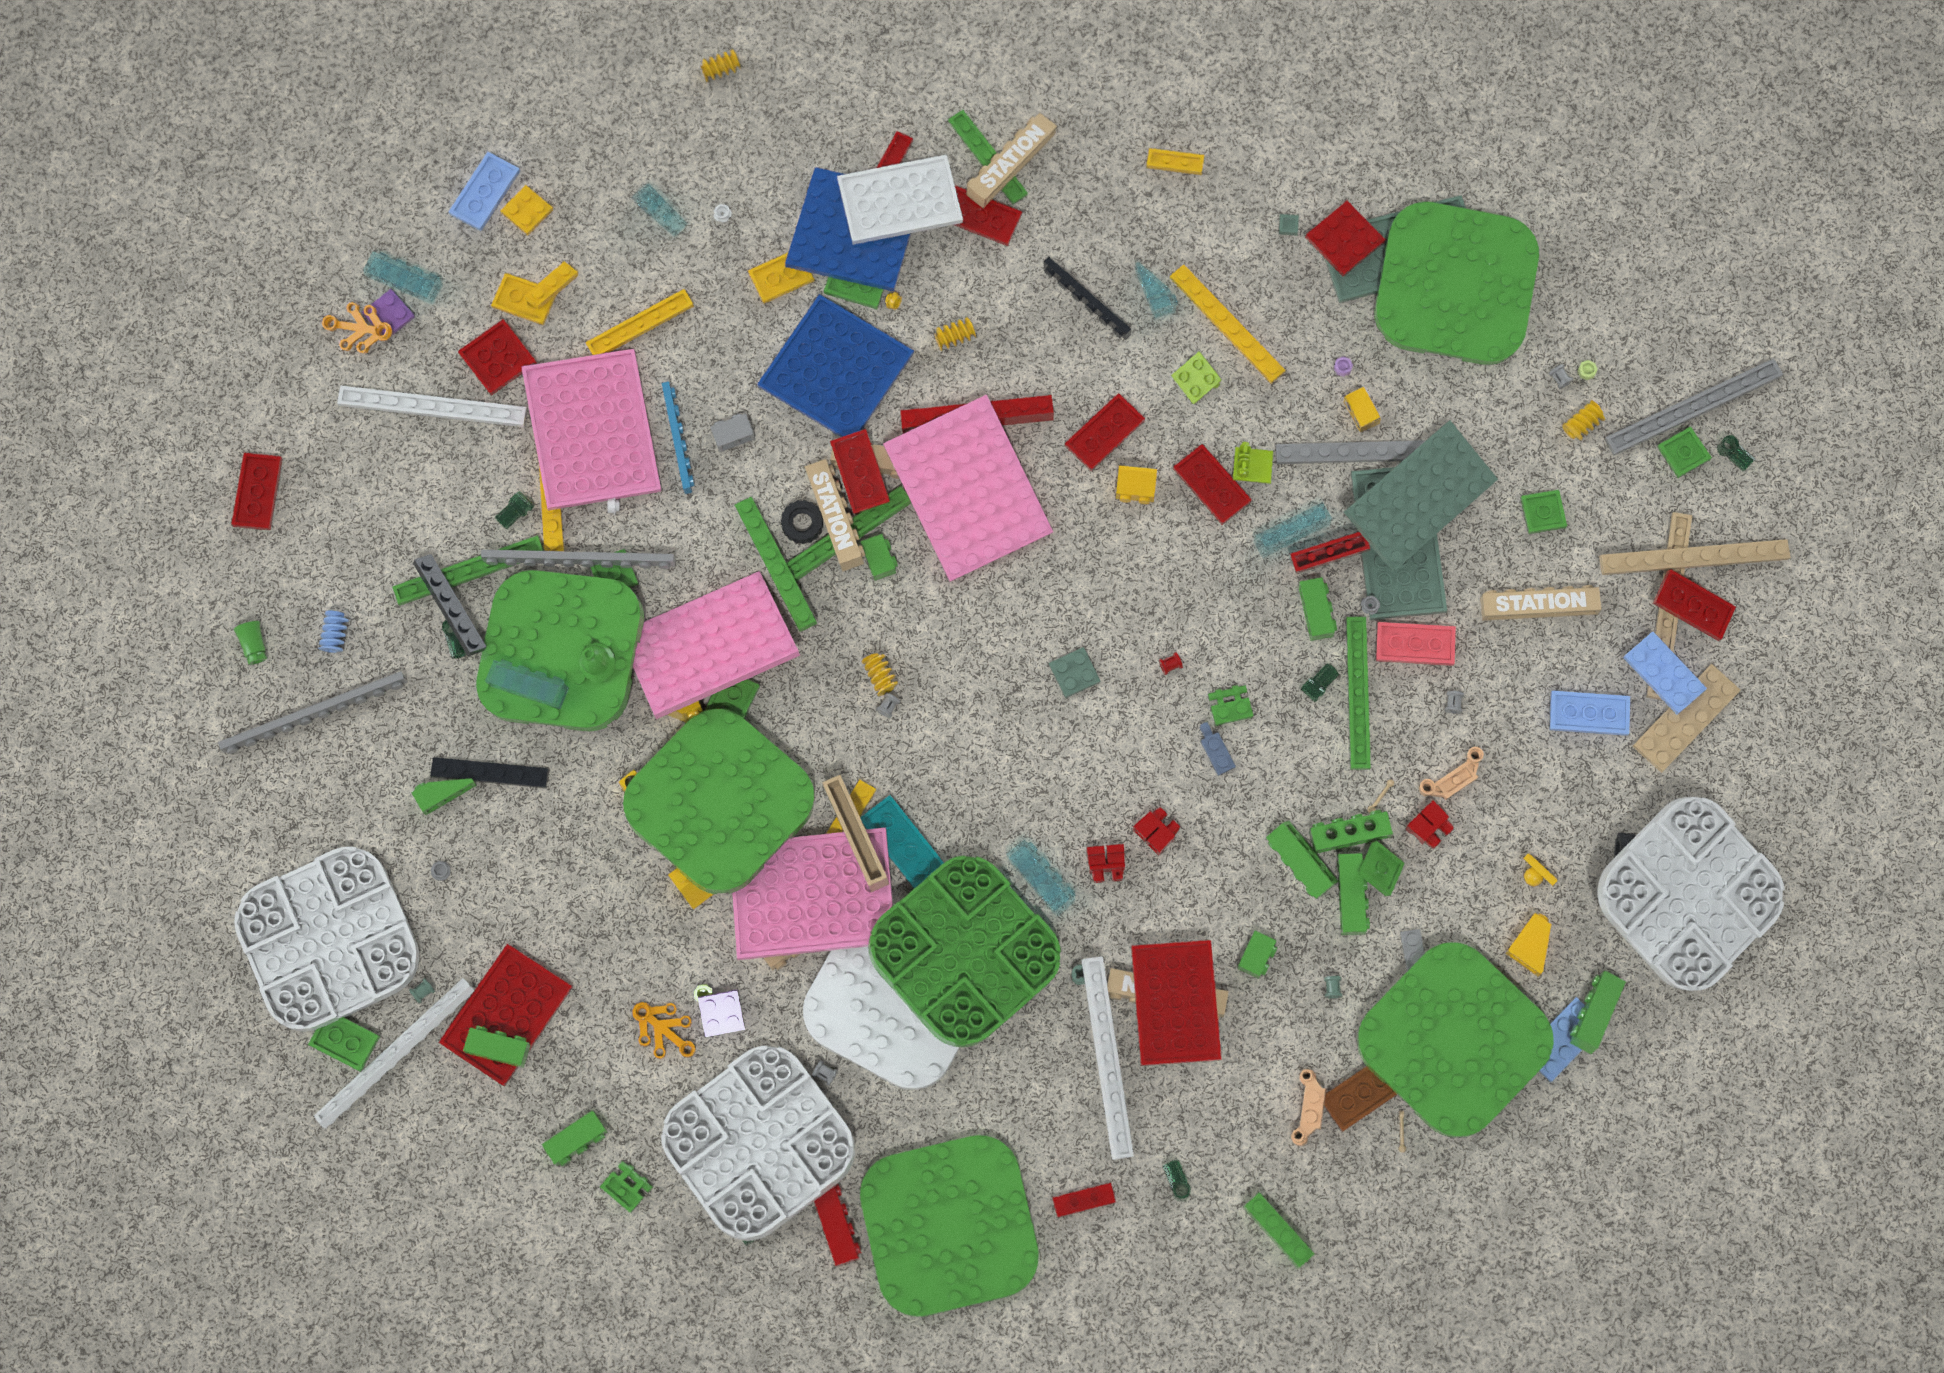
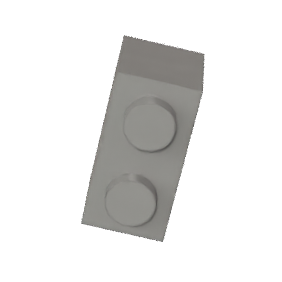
[710,414,755,452]

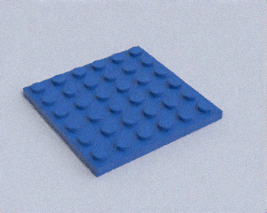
[785,167,911,292]
[757,294,914,437]

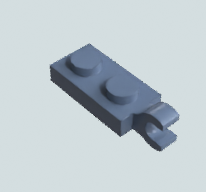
[1199,722,1236,776]

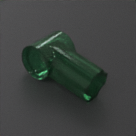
[1717,435,1755,472]
[495,492,534,530]
[442,620,467,659]
[1300,663,1339,703]
[1162,1160,1191,1202]

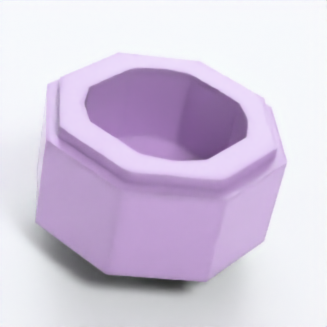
[1333,357,1353,377]

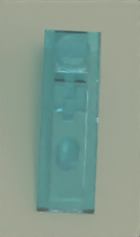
[631,183,687,237]
[1135,262,1178,319]

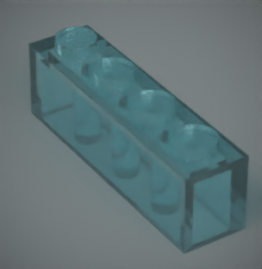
[363,251,443,305]
[1253,502,1332,559]
[485,659,569,709]
[1006,839,1076,917]

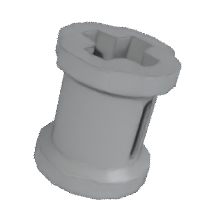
[1549,364,1574,389]
[1445,691,1464,714]
[876,693,900,718]
[812,1060,838,1086]

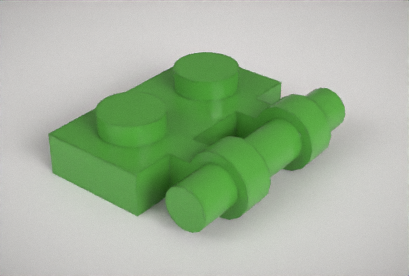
[1208,685,1254,726]
[600,1161,653,1213]

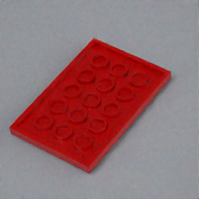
[1131,940,1222,1066]
[438,944,573,1087]

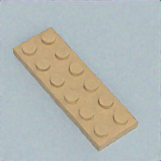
[1632,664,1741,773]

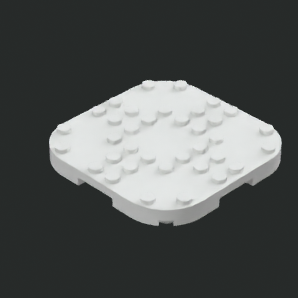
[1598,797,1784,991]
[234,847,419,1032]
[803,904,960,1090]
[661,1046,855,1241]

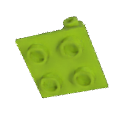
[1171,351,1222,405]
[1233,442,1273,484]

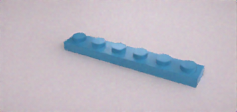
[661,381,695,494]

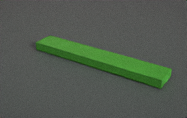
[948,110,1028,205]

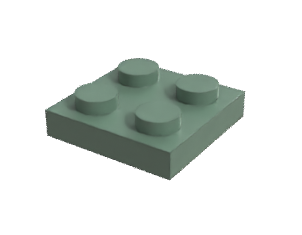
[1049,647,1100,699]

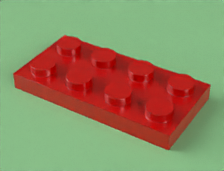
[954,185,1022,247]
[1064,393,1145,471]
[830,429,890,514]
[1173,444,1252,525]
[231,453,283,531]
[1653,569,1736,641]

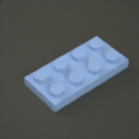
[448,152,520,231]
[1623,632,1707,715]
[1549,691,1630,736]
[1539,997,1585,1082]

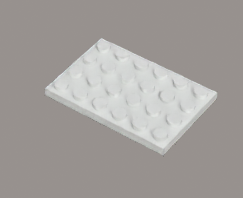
[837,155,963,245]

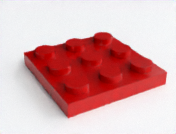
[1305,200,1386,277]
[457,319,537,396]

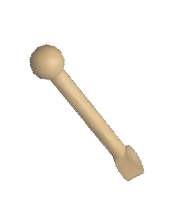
[1367,779,1394,813]
[1398,1110,1406,1153]

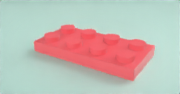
[1376,622,1456,666]

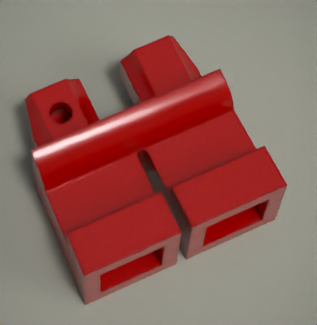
[1405,800,1454,849]
[1133,807,1180,856]
[1086,844,1125,883]

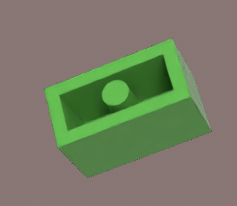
[861,534,898,581]
[1237,931,1278,979]

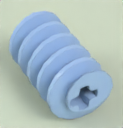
[318,610,349,653]

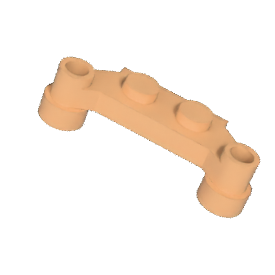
[1419,747,1484,800]
[1291,1069,1326,1146]

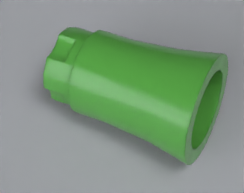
[233,621,267,665]

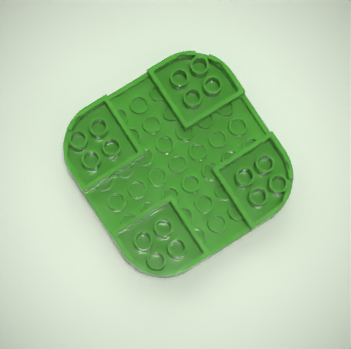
[1374,202,1539,365]
[476,570,644,732]
[623,709,814,894]
[868,855,1061,1047]
[1357,942,1554,1138]
[860,1135,1039,1317]

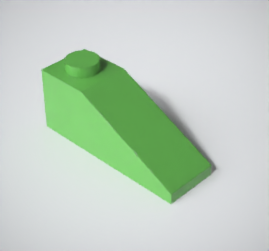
[411,778,477,815]

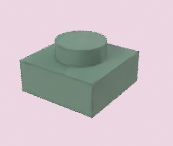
[1279,214,1299,236]

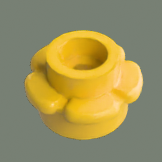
[885,292,902,310]

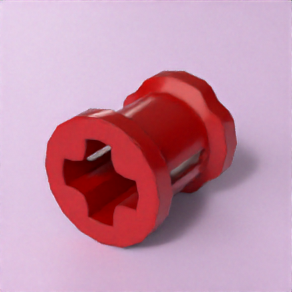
[1158,652,1183,675]

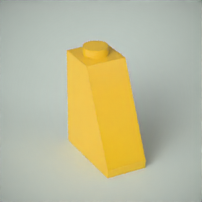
[1505,913,1552,977]

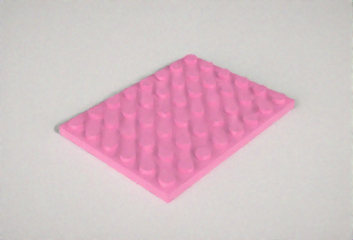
[522,349,661,511]
[883,395,1053,582]
[633,571,800,719]
[732,827,893,960]

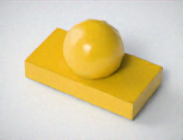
[1523,853,1557,887]

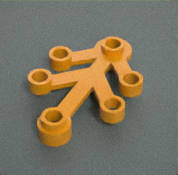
[322,302,392,354]
[632,1002,696,1059]

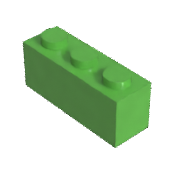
[1298,577,1337,641]
[463,1026,530,1068]
[542,1110,608,1167]

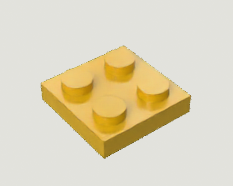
[500,185,553,236]

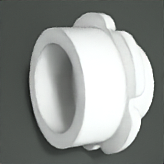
[714,204,732,222]
[607,498,619,515]

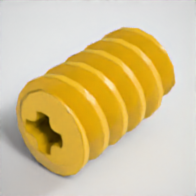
[700,49,741,83]
[935,317,976,351]
[1562,400,1605,441]
[861,653,898,697]

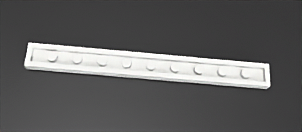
[337,386,528,427]
[1082,957,1134,1160]
[314,978,475,1129]

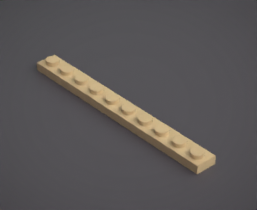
[1646,512,1692,700]
[1599,539,1791,575]

